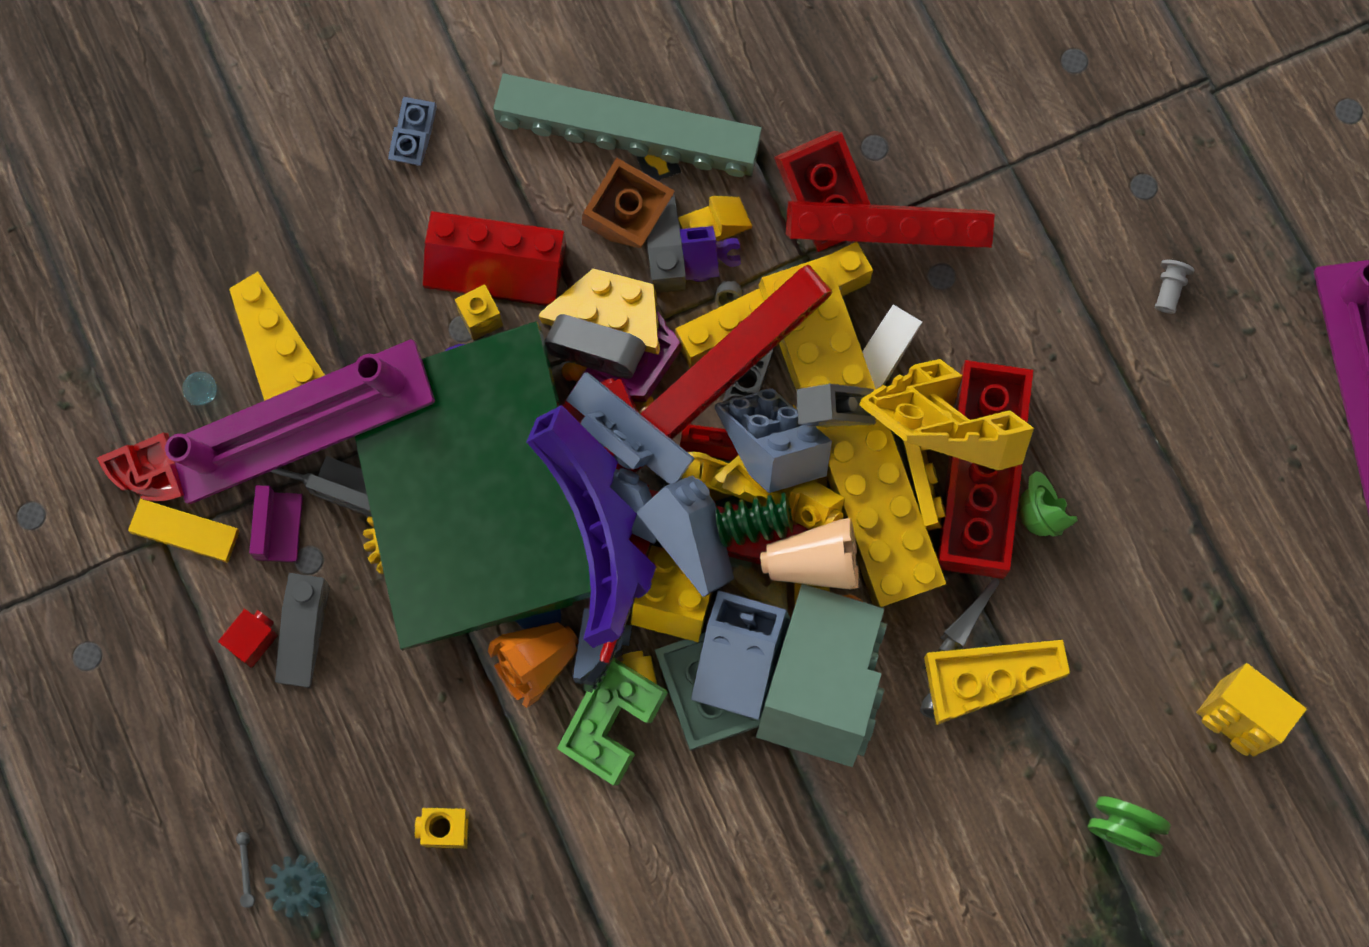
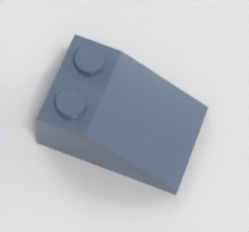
[636,475,734,597]

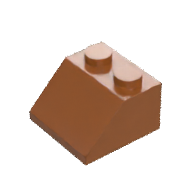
[582,158,675,248]

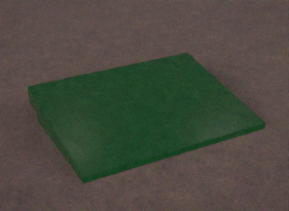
[355,321,591,650]

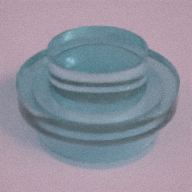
[182,372,217,406]

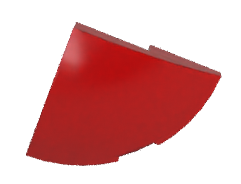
[97,433,184,501]

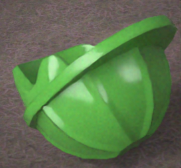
[1018,471,1078,536]

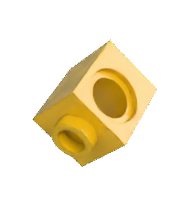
[454,285,503,341]
[415,808,469,848]

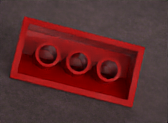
[423,211,566,306]

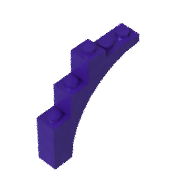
[526,405,656,648]

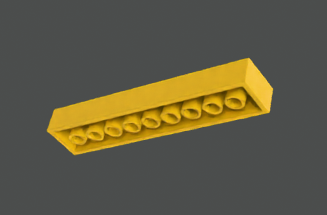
[758,256,946,607]

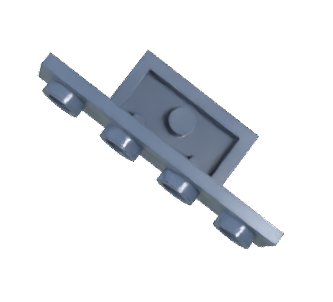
[566,372,695,484]

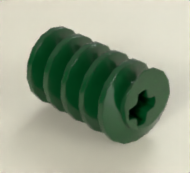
[716,492,793,548]

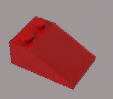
[774,131,871,252]

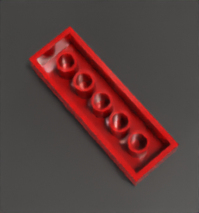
[937,360,1034,579]

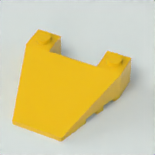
[859,359,1034,470]

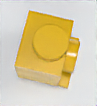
[789,480,845,530]

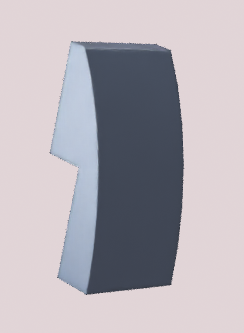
[388,97,437,166]

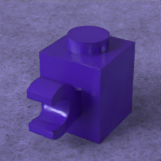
[680,226,741,282]

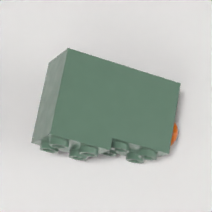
[756,584,887,767]

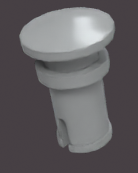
[1155,260,1194,314]

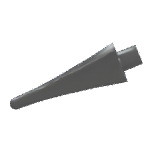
[938,578,1000,652]

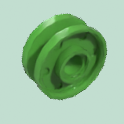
[1087,796,1171,857]

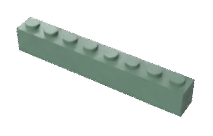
[493,73,762,177]

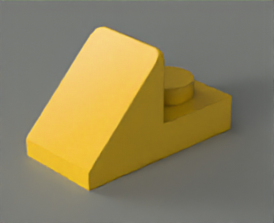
[678,196,752,241]

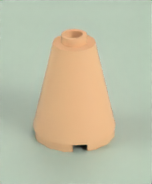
[761,518,859,590]

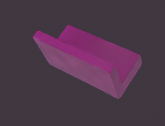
[249,485,303,562]

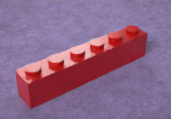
[786,201,995,248]

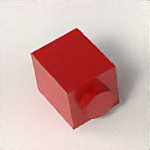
[218,608,278,668]

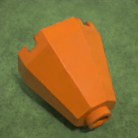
[487,622,579,708]

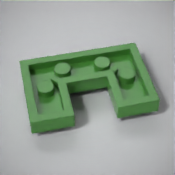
[557,658,668,786]

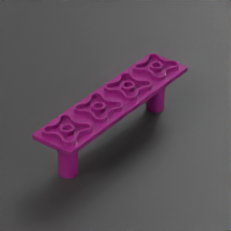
[1314,260,1369,515]
[165,339,435,504]

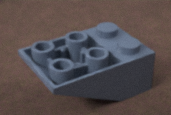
[715,388,832,493]
[691,590,791,720]

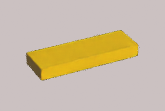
[128,499,240,563]

